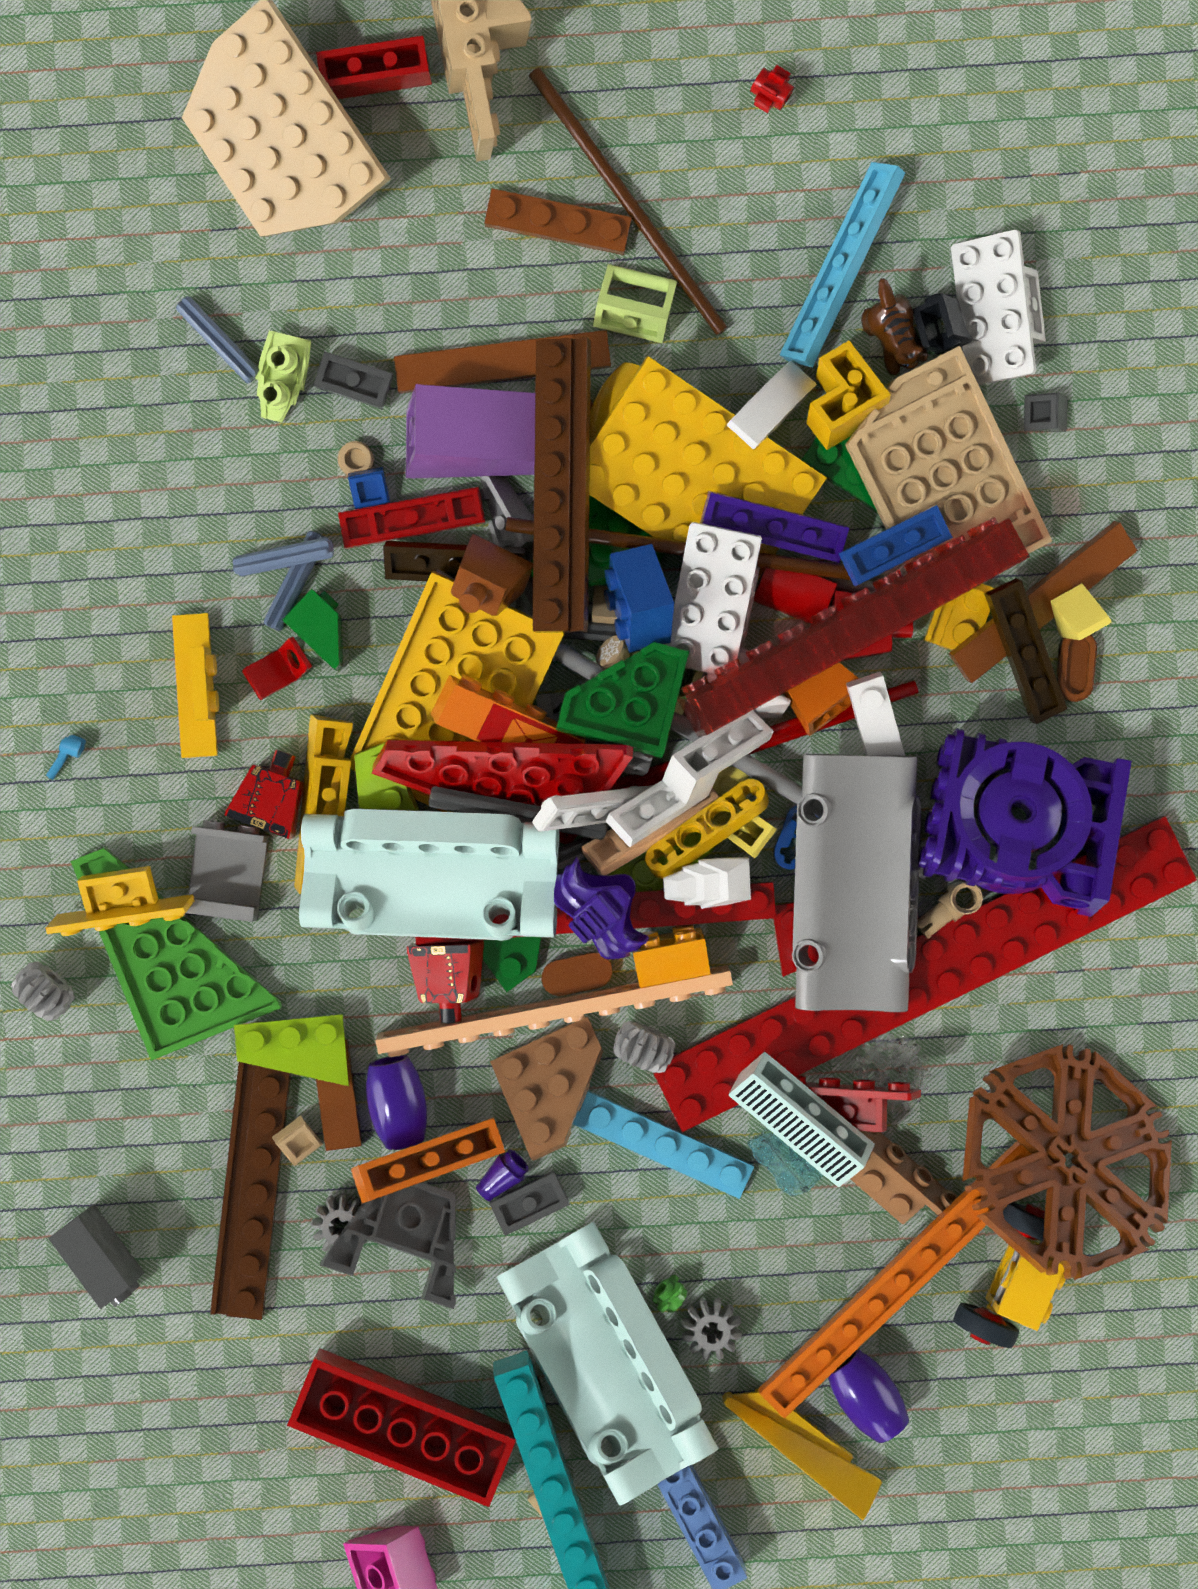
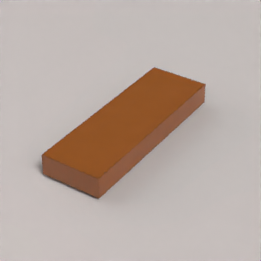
[316,1039,362,1151]

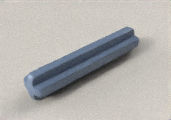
[176,296,259,383]
[264,531,324,631]
[233,537,334,576]

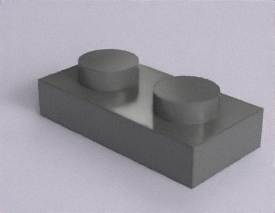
[313,351,394,410]
[489,1170,570,1236]

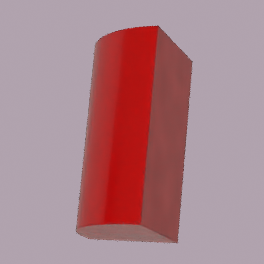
[754,568,837,627]

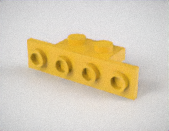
[172,613,219,758]
[45,866,195,936]

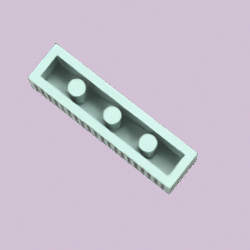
[728,1052,875,1187]

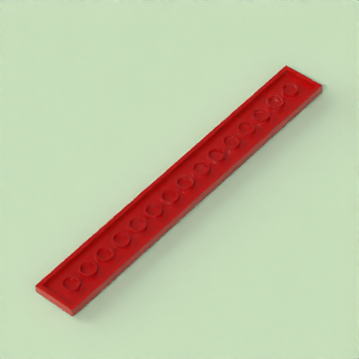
[653,816,1197,1132]

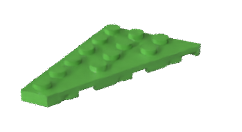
[70,848,282,1061]

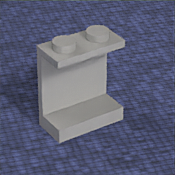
[186,820,269,922]

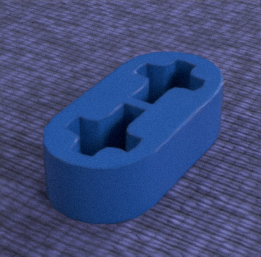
[773,805,817,870]

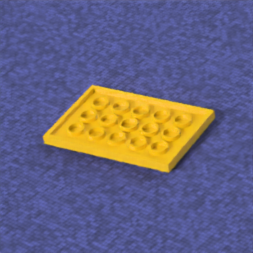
[589,356,827,579]
[350,571,565,812]

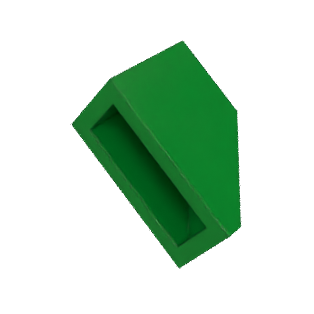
[282,589,343,672]

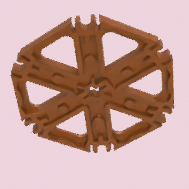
[962,1044,1172,1280]

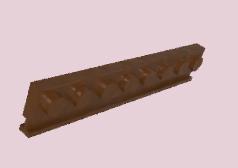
[533,337,591,633]
[210,1062,291,1320]

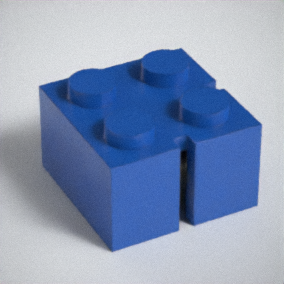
[604,544,674,653]

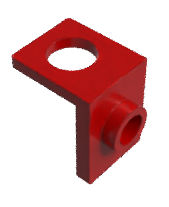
[242,636,312,700]

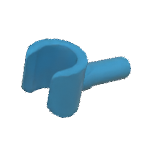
[46,735,86,780]

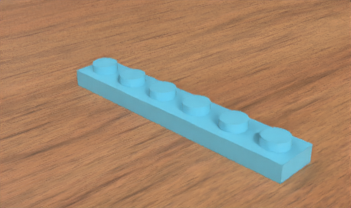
[780,162,905,368]
[573,1090,754,1199]

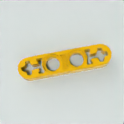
[645,779,769,879]

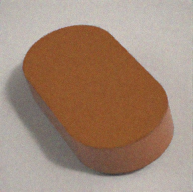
[1056,635,1097,702]
[541,952,612,996]

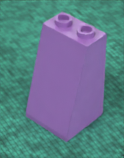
[406,384,535,478]

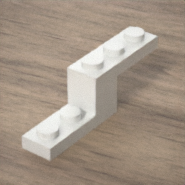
[606,707,774,847]

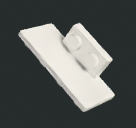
[951,230,1046,385]
[667,522,762,677]

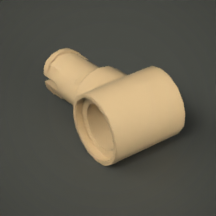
[917,881,983,939]

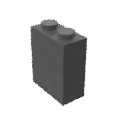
[48,1204,145,1309]

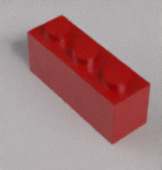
[316,35,432,99]

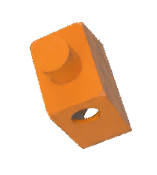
[778,645,859,736]

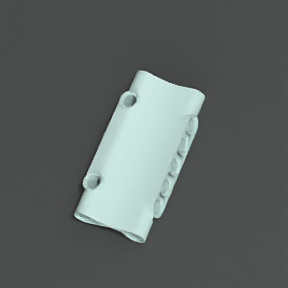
[299,809,559,941]
[496,1222,719,1506]

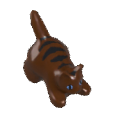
[861,278,929,376]

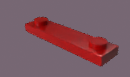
[338,487,486,549]

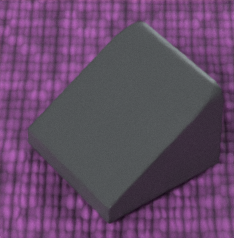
[1024,393,1068,432]

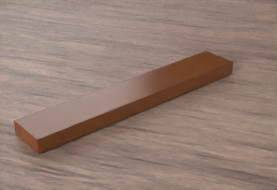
[394,330,611,394]
[948,521,1138,683]

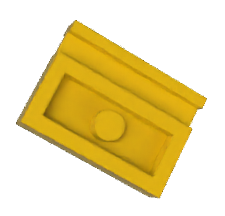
[923,574,994,651]

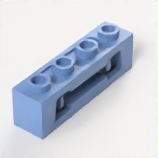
[657,1464,747,1589]

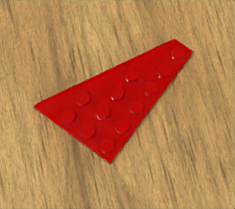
[372,740,633,845]

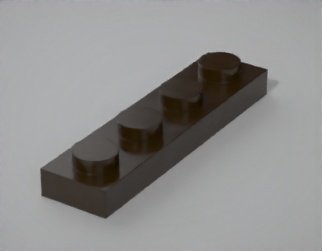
[383,541,528,582]
[984,578,1067,725]

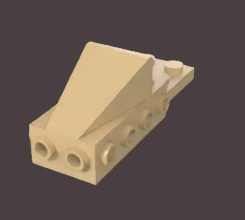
[431,0,532,162]

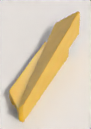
[294,714,353,894]
[722,1389,882,1520]

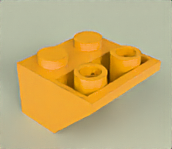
[632,924,711,988]

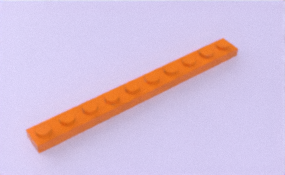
[758,1141,1032,1419]

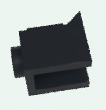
[913,293,974,354]

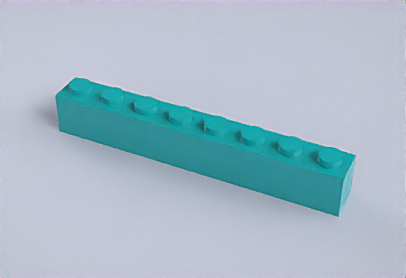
[493,1350,610,1589]

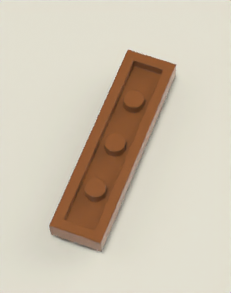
[484,188,632,255]

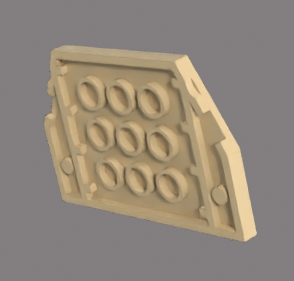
[182,0,391,237]
[845,346,1052,574]

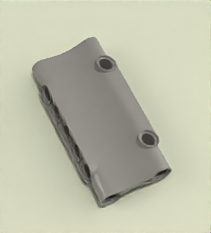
[792,754,921,1012]

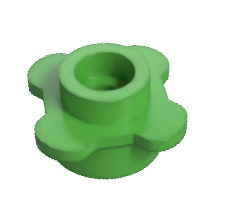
[652,1274,687,1313]

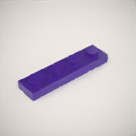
[700,491,849,563]

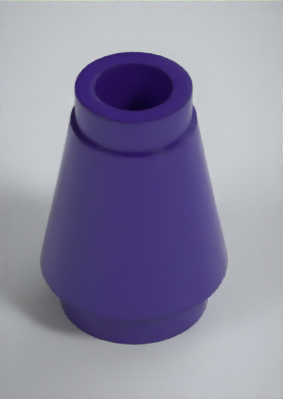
[476,1149,529,1202]

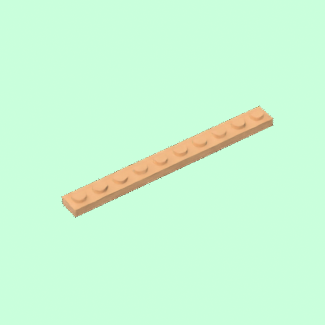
[375,965,733,1057]

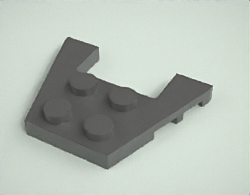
[319,1182,456,1309]

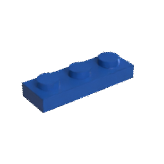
[838,505,953,586]

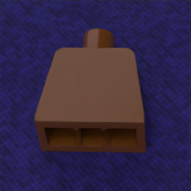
[450,534,533,616]

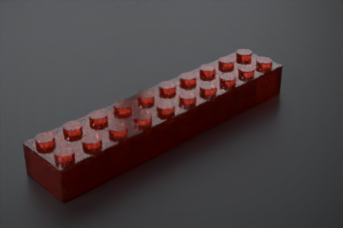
[677,517,1030,737]

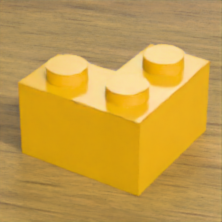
[807,340,891,450]

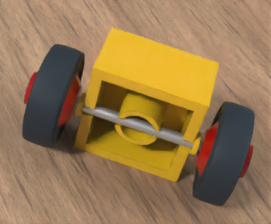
[953,1202,1066,1348]

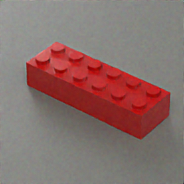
[287,1348,516,1507]

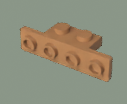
[850,1131,958,1224]

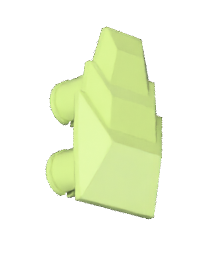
[255,330,311,423]

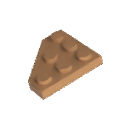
[490,1016,604,1161]

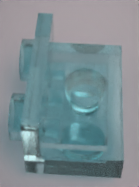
[747,1128,824,1197]

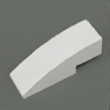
[727,361,817,450]

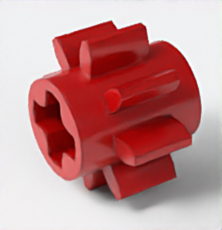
[750,65,795,114]

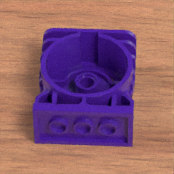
[918,728,1132,917]

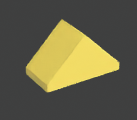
[1051,583,1112,640]
[713,803,777,858]

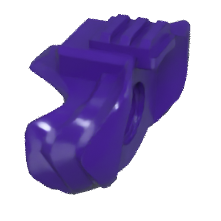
[554,857,649,959]

